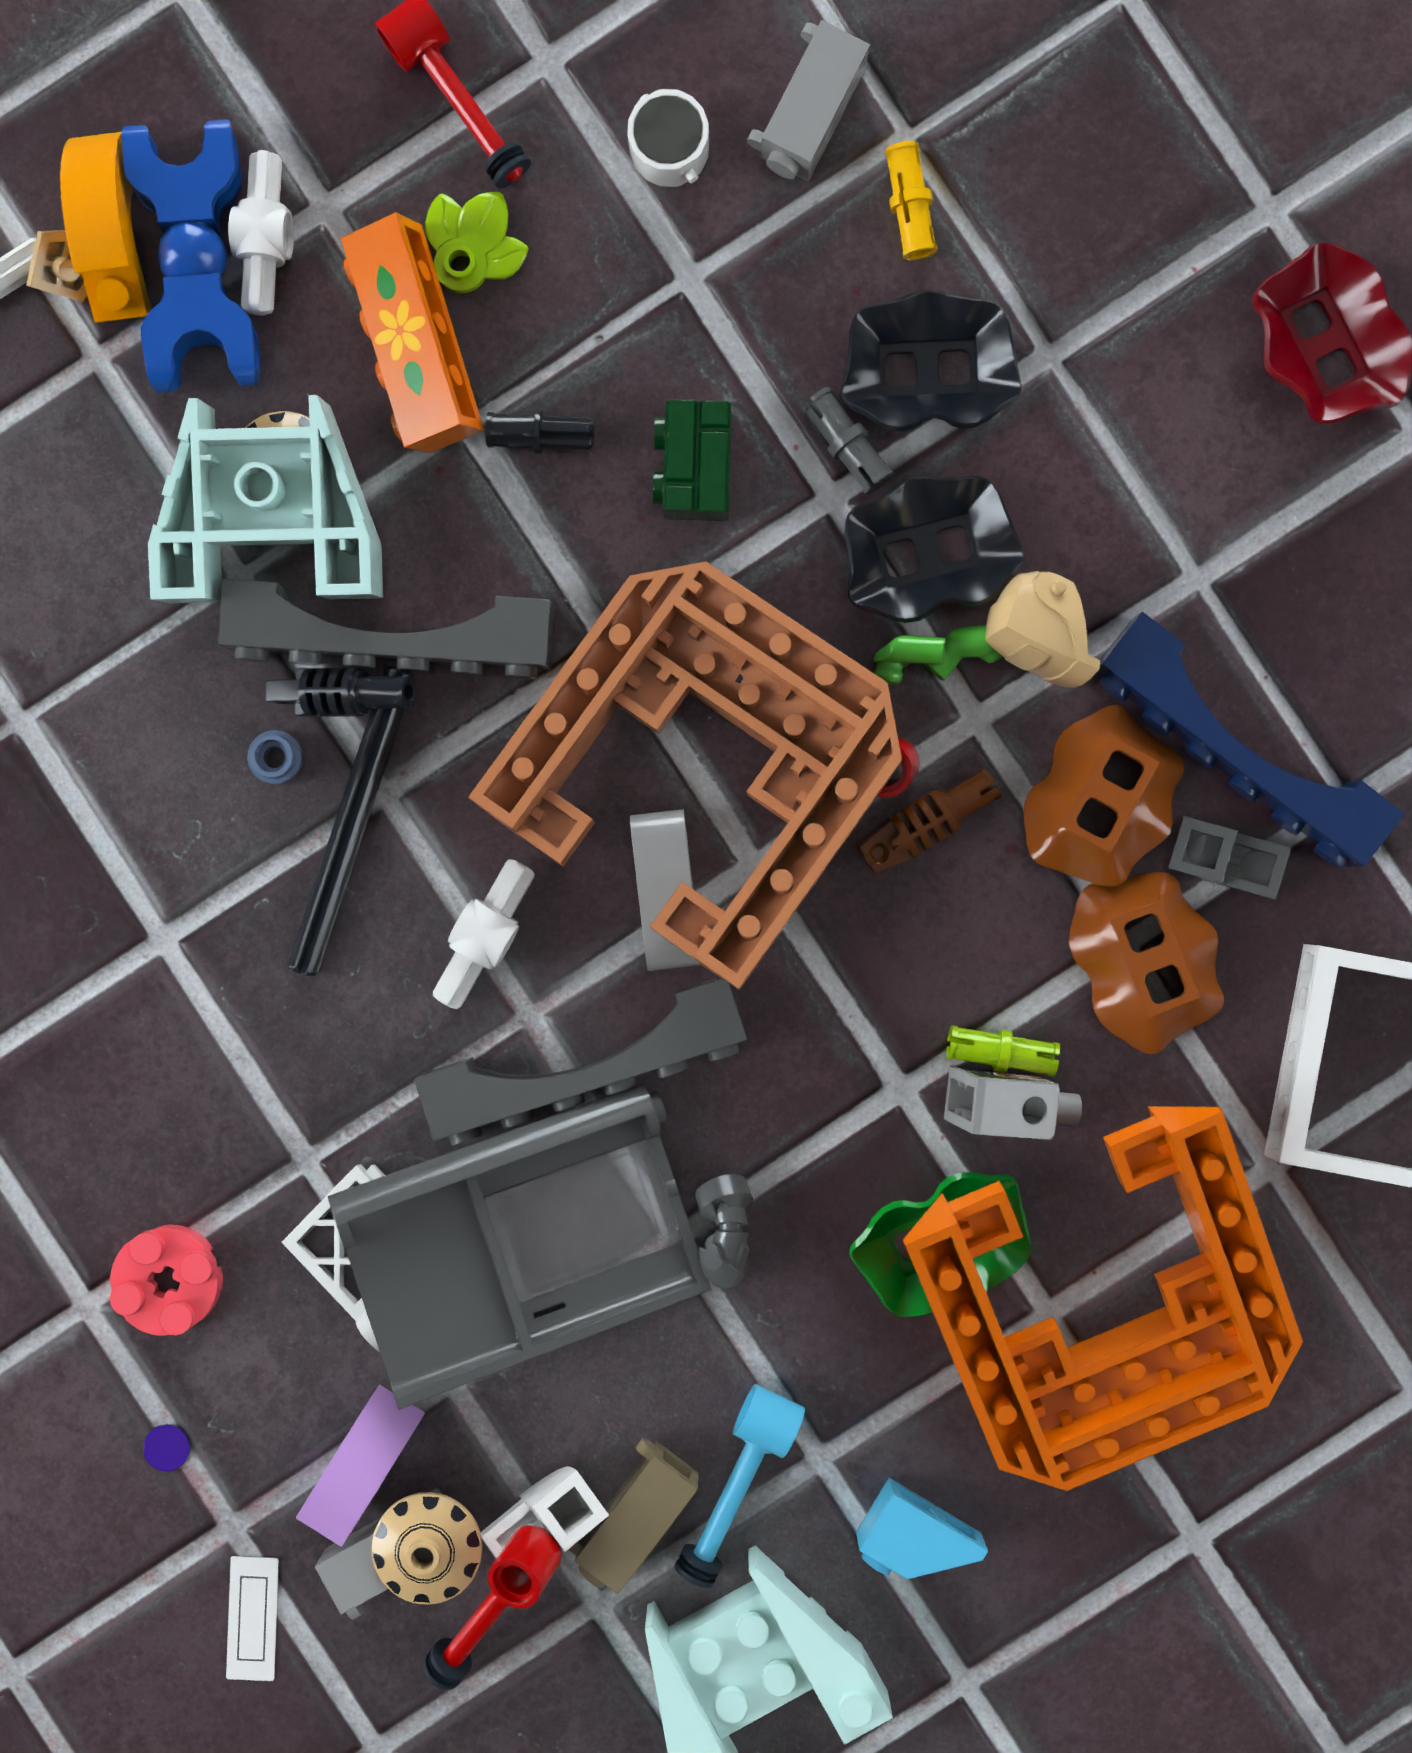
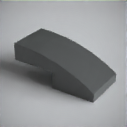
[1168,816,1291,901]

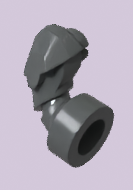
[695,1174,753,1289]

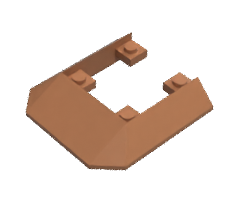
[468,562,902,990]

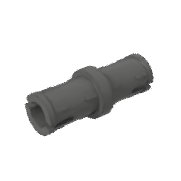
[802,387,894,495]

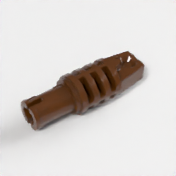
[856,768,1002,874]

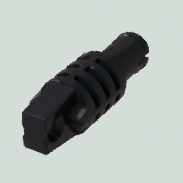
[265,668,416,717]

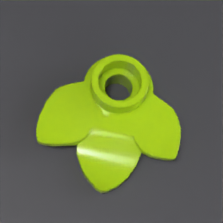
[425,192,529,293]

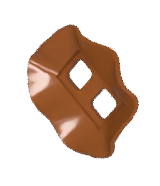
[1023,705,1184,887]
[1069,872,1224,1054]

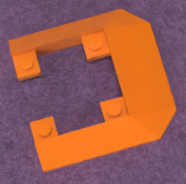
[903,1106,1303,1491]

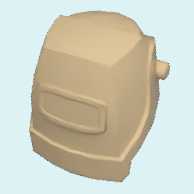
[985,571,1100,688]

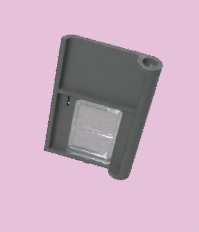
[327,1084,711,1410]

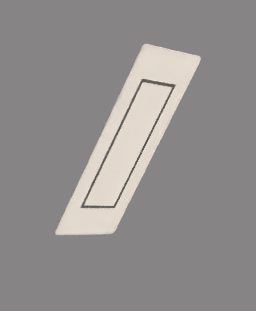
[226,1556,279,1681]

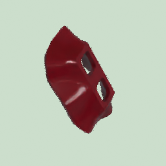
[1252,243,1412,424]

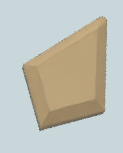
[26,230,87,302]

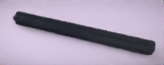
[288,666,414,976]

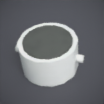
[627,89,709,187]

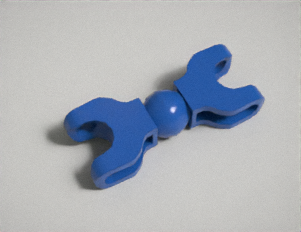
[122,119,261,393]

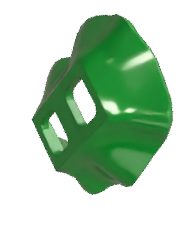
[849,1172,1031,1317]

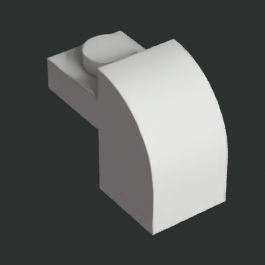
[480,1466,609,1559]

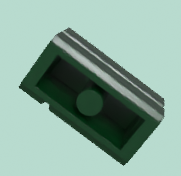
[653,400,731,521]

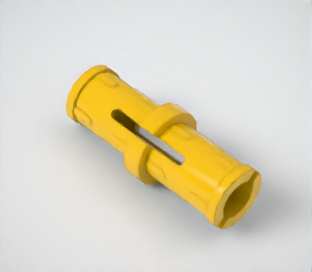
[884,141,938,261]

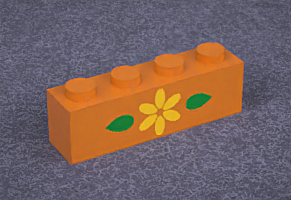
[341,212,484,453]

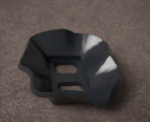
[840,290,1022,432]
[844,475,1024,623]

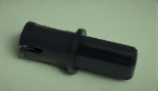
[485,410,595,454]

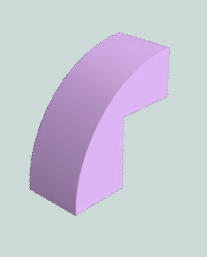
[296,1384,425,1547]

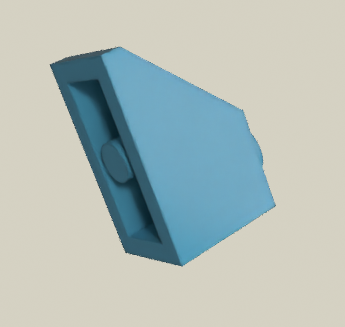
[856,1478,988,1579]

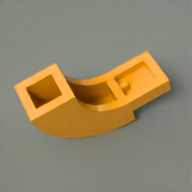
[60,132,152,323]

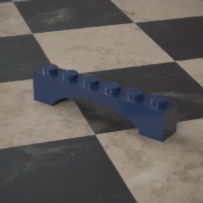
[1096,612,1405,869]

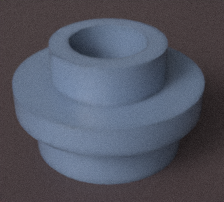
[247,730,303,784]

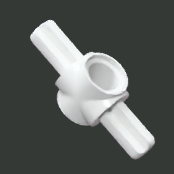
[228,150,294,315]
[433,859,535,1009]

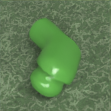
[923,625,1003,681]
[872,635,946,685]

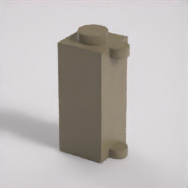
[568,1438,699,1594]

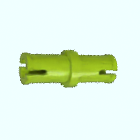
[946,1025,1060,1077]

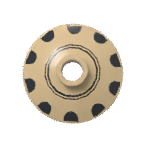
[372,1492,483,1605]

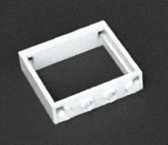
[1264,944,1412,1188]

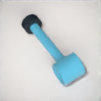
[674,1384,805,1588]

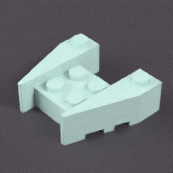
[148,395,383,603]
[645,1545,893,1753]

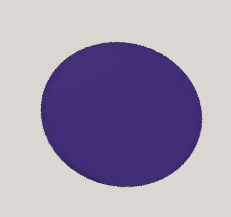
[143,1424,190,1471]

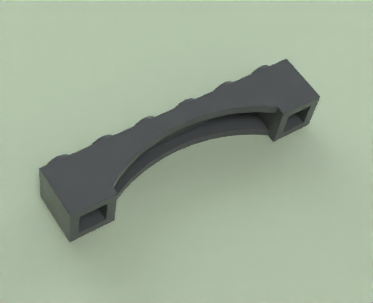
[218,579,555,679]
[413,977,747,1145]

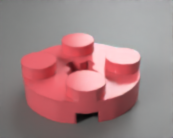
[109,1224,223,1336]

